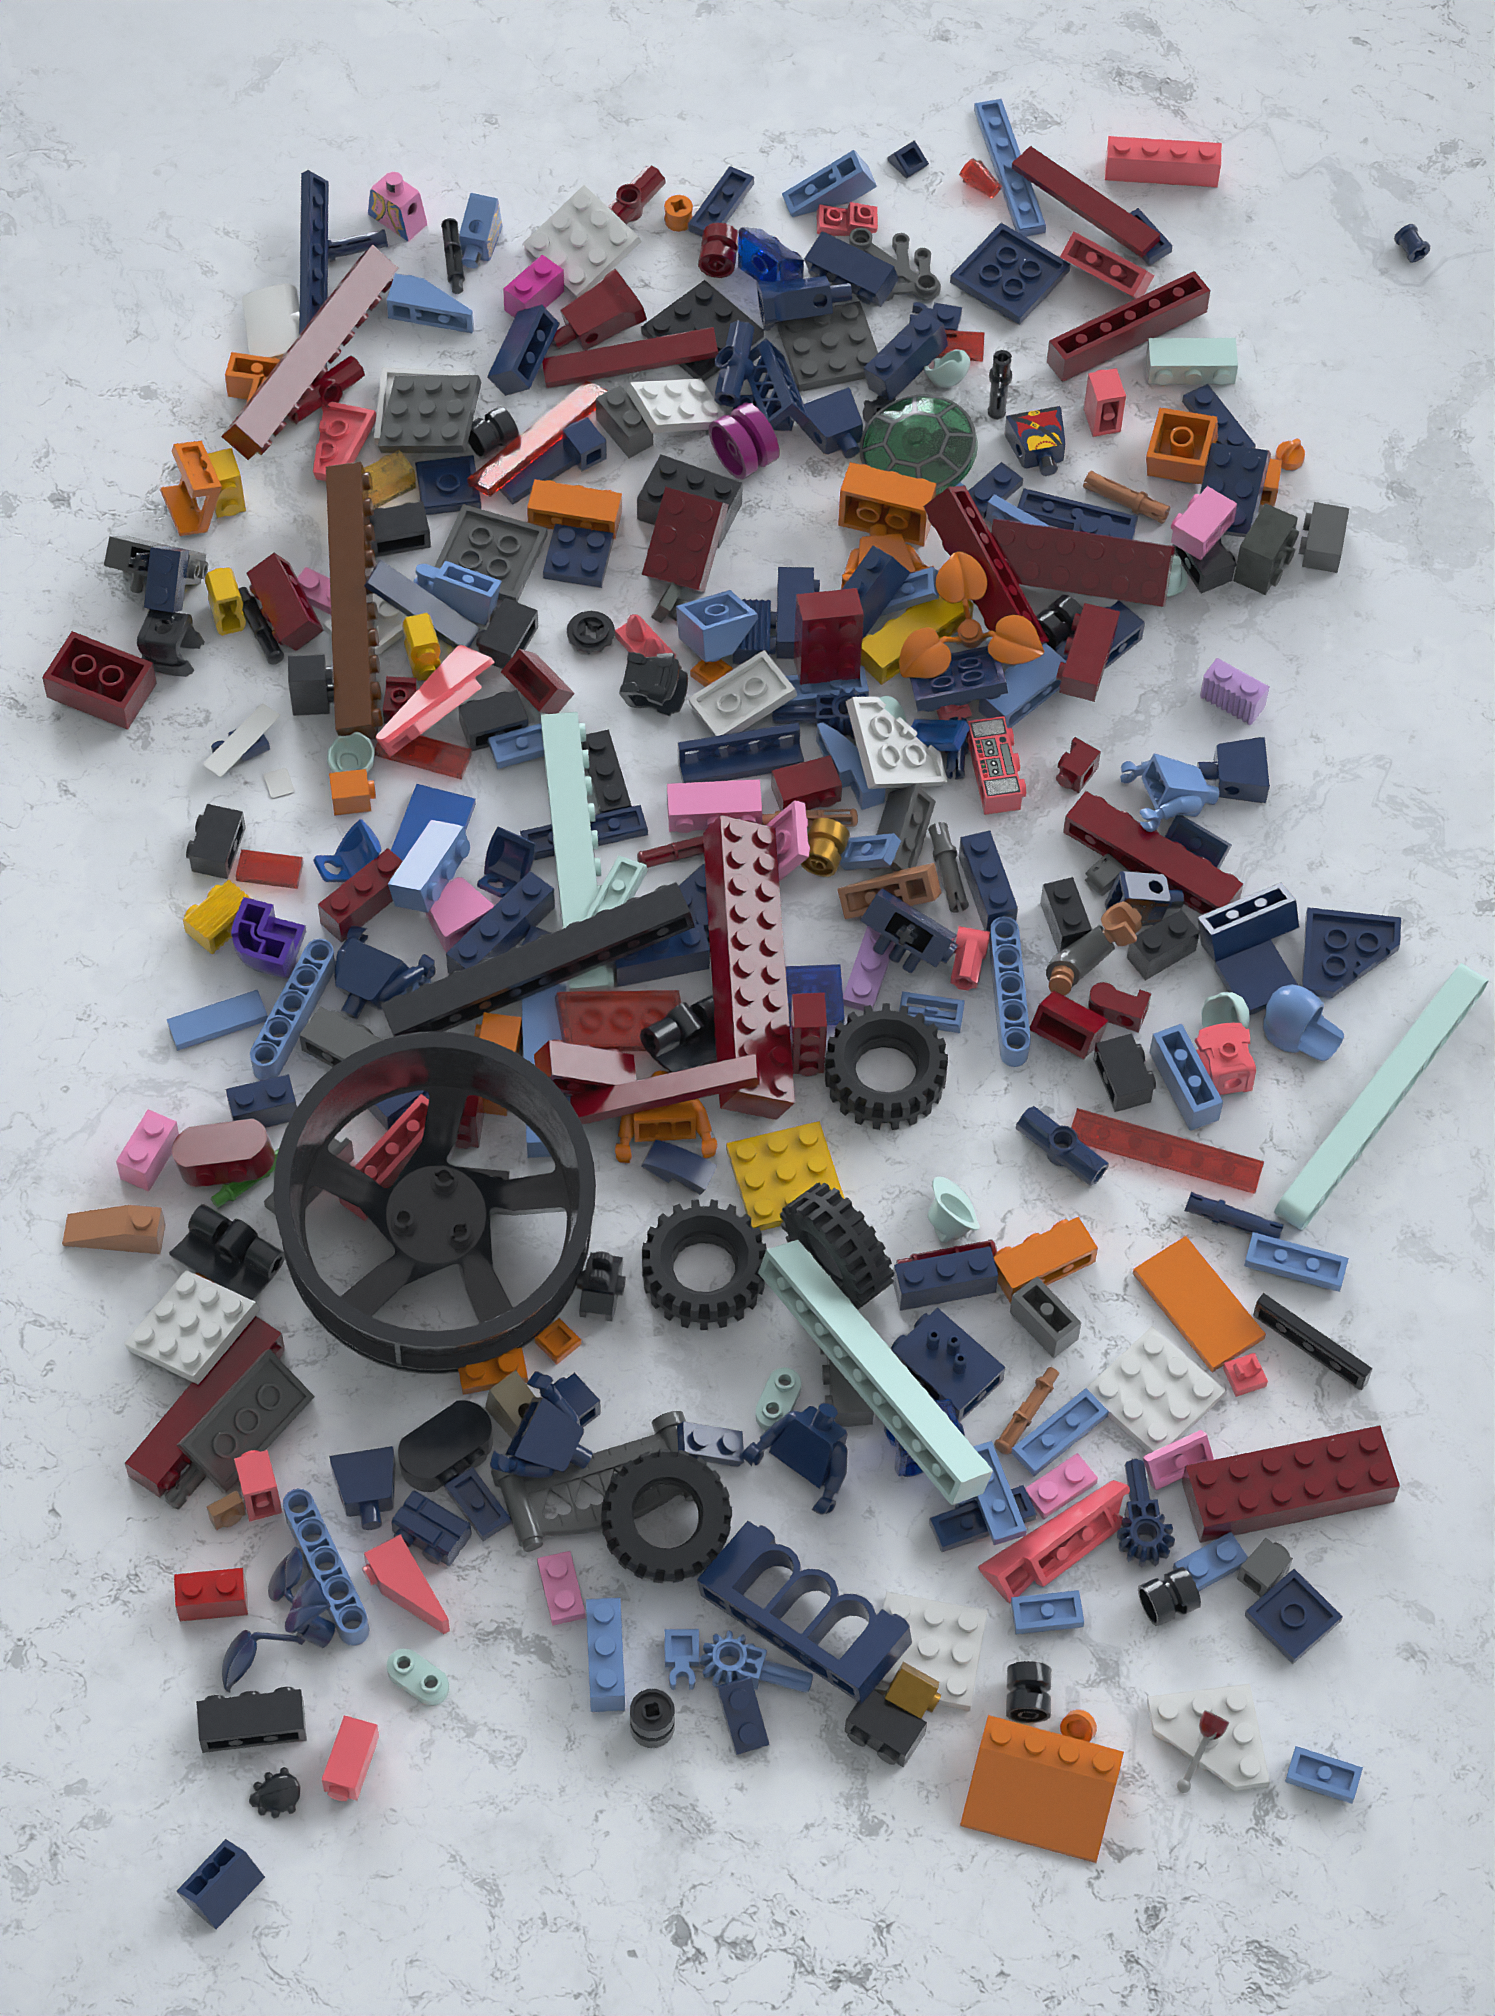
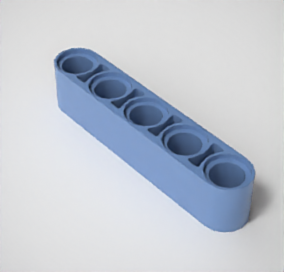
[989,916,1031,1067]
[250,939,335,1081]
[283,1488,370,1646]

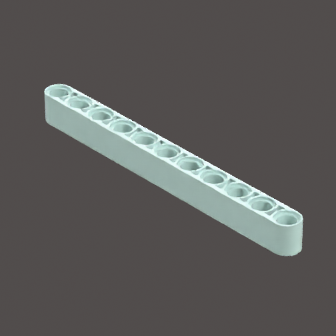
[1274,963,1489,1231]

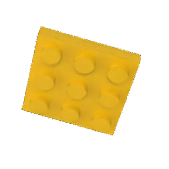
[726,1121,845,1231]

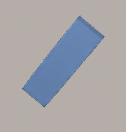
[816,722,886,810]

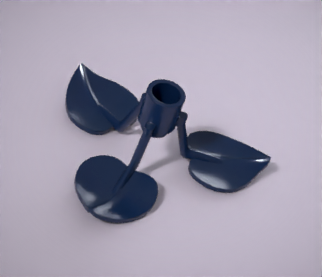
[222,1547,335,1693]

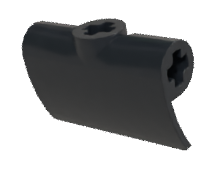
[640,994,717,1073]
[169,1204,285,1300]

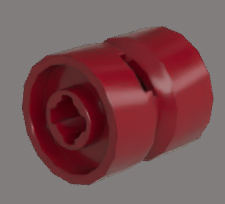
[698,223,740,278]

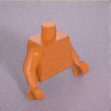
[841,524,934,590]
[615,1070,717,1163]

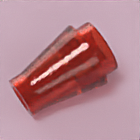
[959,158,1002,199]

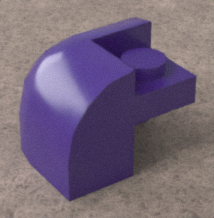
[231,897,307,979]

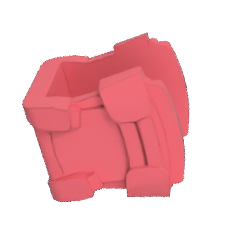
[1194,1023,1256,1095]

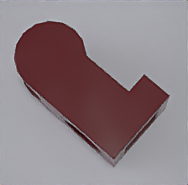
[1088,982,1152,1033]

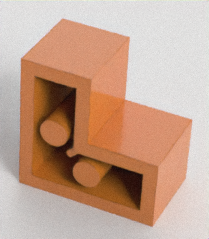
[225,352,280,402]

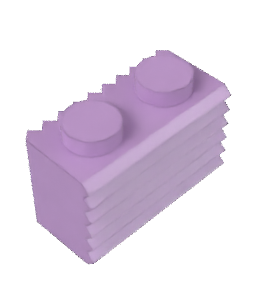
[1200,658,1270,725]

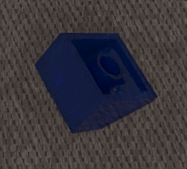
[738,227,804,282]

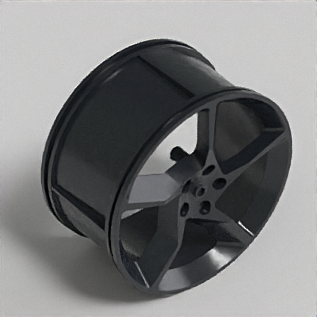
[273,1031,596,1374]

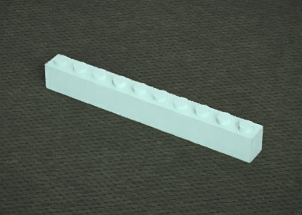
[541,712,614,1003]
[758,1240,993,1505]

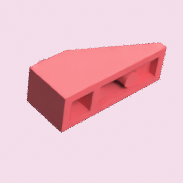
[362,1535,450,1634]

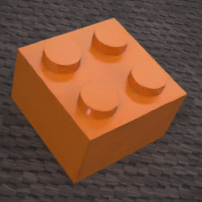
[1146,407,1218,485]

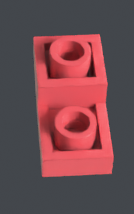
[816,202,878,236]

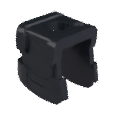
[137,609,205,677]
[619,652,688,717]

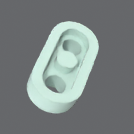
[755,1367,801,1431]
[387,1649,449,1706]

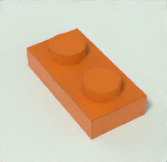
[458,1348,528,1395]

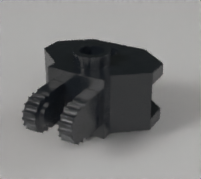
[577,1251,626,1322]

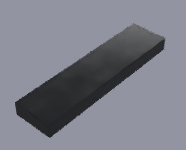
[1253,1293,1373,1390]

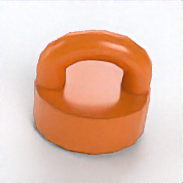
[1275,438,1305,471]
[1060,1709,1097,1742]

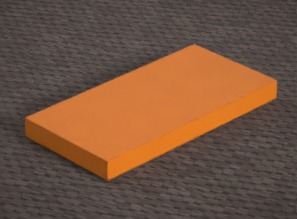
[1133,1236,1266,1373]

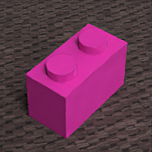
[503,255,564,318]

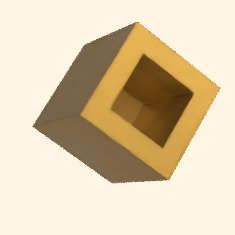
[885,1662,942,1719]

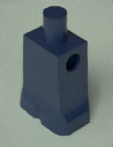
[756,276,852,331]

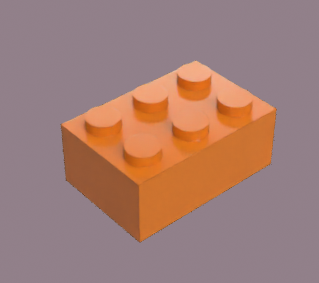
[838,462,936,547]

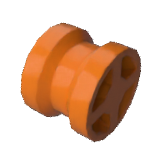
[664,195,693,232]

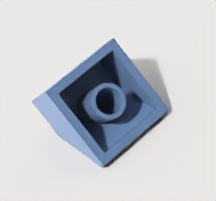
[676,590,758,662]

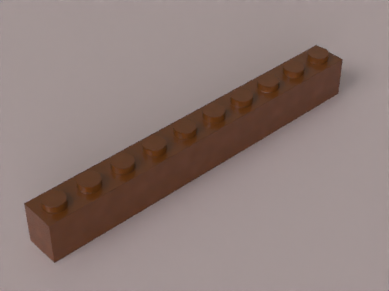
[326,461,383,740]

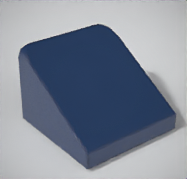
[887,140,929,179]

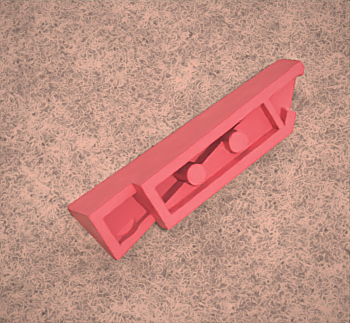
[376,645,495,757]
[978,1480,1130,1603]

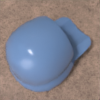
[1263,984,1344,1061]

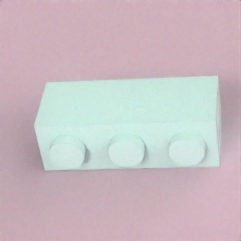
[1146,338,1238,385]

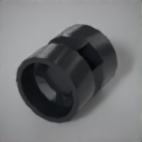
[468,406,519,459]
[1036,594,1083,651]
[1138,1567,1201,1626]
[1006,1661,1052,1723]
[630,1689,675,1748]

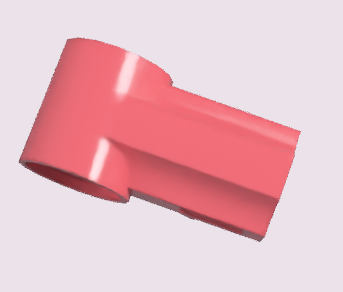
[950,926,990,991]

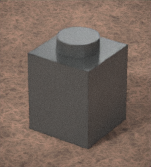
[1237,1538,1293,1598]

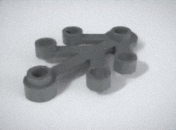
[849,228,941,301]

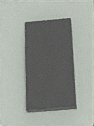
[176,1349,315,1493]

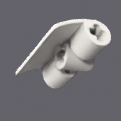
[242,284,300,358]

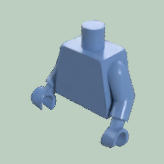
[1120,753,1219,832]

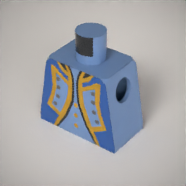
[459,193,503,268]

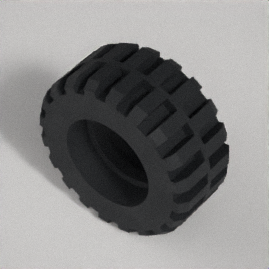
[601,1449,732,1584]

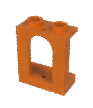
[160,440,222,536]

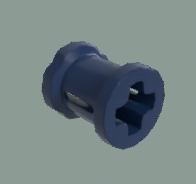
[1394,224,1431,262]

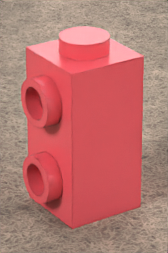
[322,1715,379,1801]

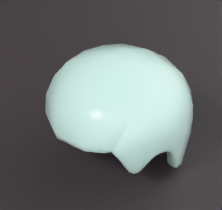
[924,349,970,388]
[327,732,375,773]
[1201,992,1250,1029]

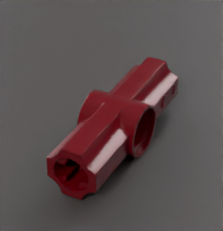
[608,165,666,225]
[289,355,365,424]

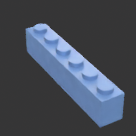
[522,984,570,1158]

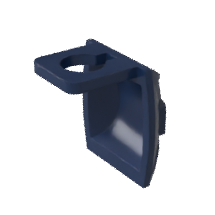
[477,826,536,898]

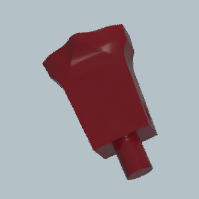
[552,269,647,351]

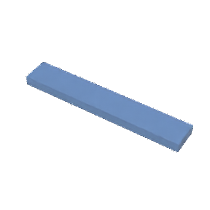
[974,99,1046,237]

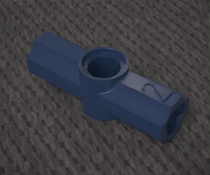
[714,321,755,407]
[1016,1106,1109,1186]

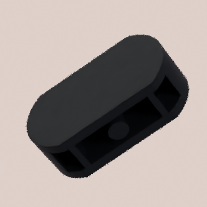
[398,1400,493,1492]

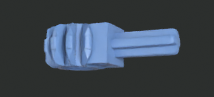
[700,1630,813,1693]

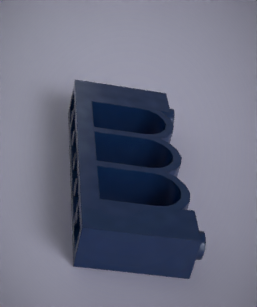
[697,1521,912,1704]

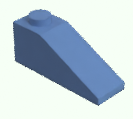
[782,150,877,217]
[387,273,474,333]

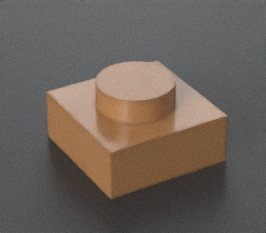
[207,1490,246,1531]

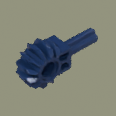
[772,688,867,740]
[1116,1459,1175,1568]

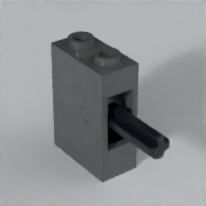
[104,535,208,594]

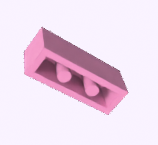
[667,779,762,833]

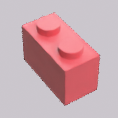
[1084,368,1126,437]
[234,1450,282,1522]

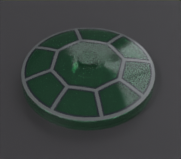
[860,394,978,496]

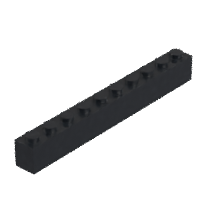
[381,882,695,1037]

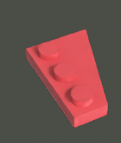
[313,402,377,481]

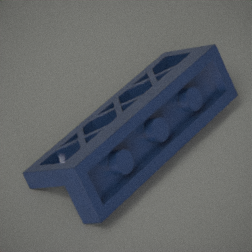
[747,338,810,428]
[678,722,804,783]

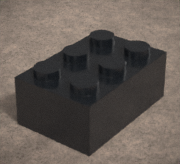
[637,454,743,548]

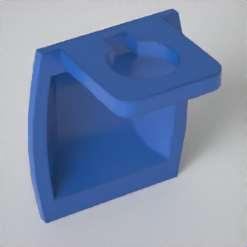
[313,819,381,882]

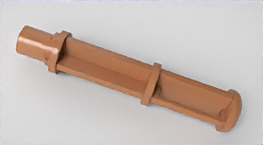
[762,808,858,828]
[994,1367,1059,1455]

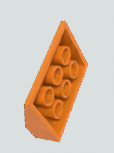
[960,1715,1124,1863]

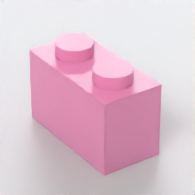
[1171,486,1237,560]
[116,1109,179,1191]

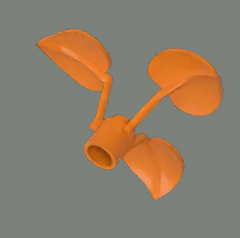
[899,552,1044,679]

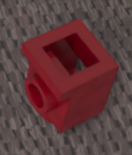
[383,676,418,724]
[1056,737,1101,793]

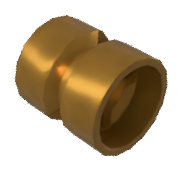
[800,818,850,877]

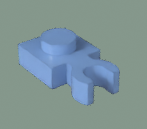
[664,1629,699,1690]

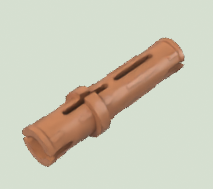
[1083,470,1171,524]

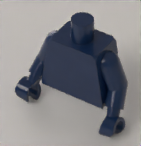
[334,926,436,1019]
[490,1371,593,1479]
[743,1403,848,1515]

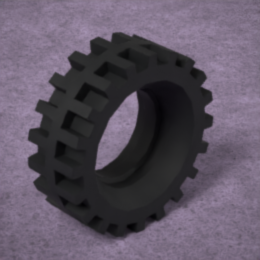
[825,1003,948,1130]
[780,1183,895,1310]
[642,1199,767,1330]

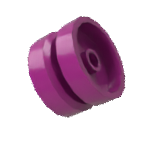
[709,403,780,480]

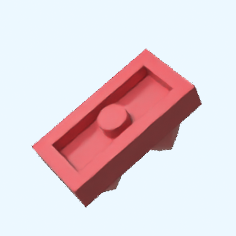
[615,614,676,659]

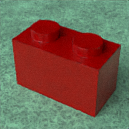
[174,1568,248,1622]

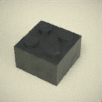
[1233,503,1299,595]

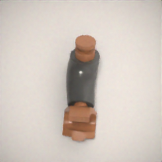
[1046,902,1142,996]

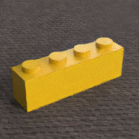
[861,596,974,685]

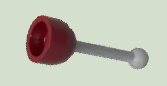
[1177,1710,1230,1793]

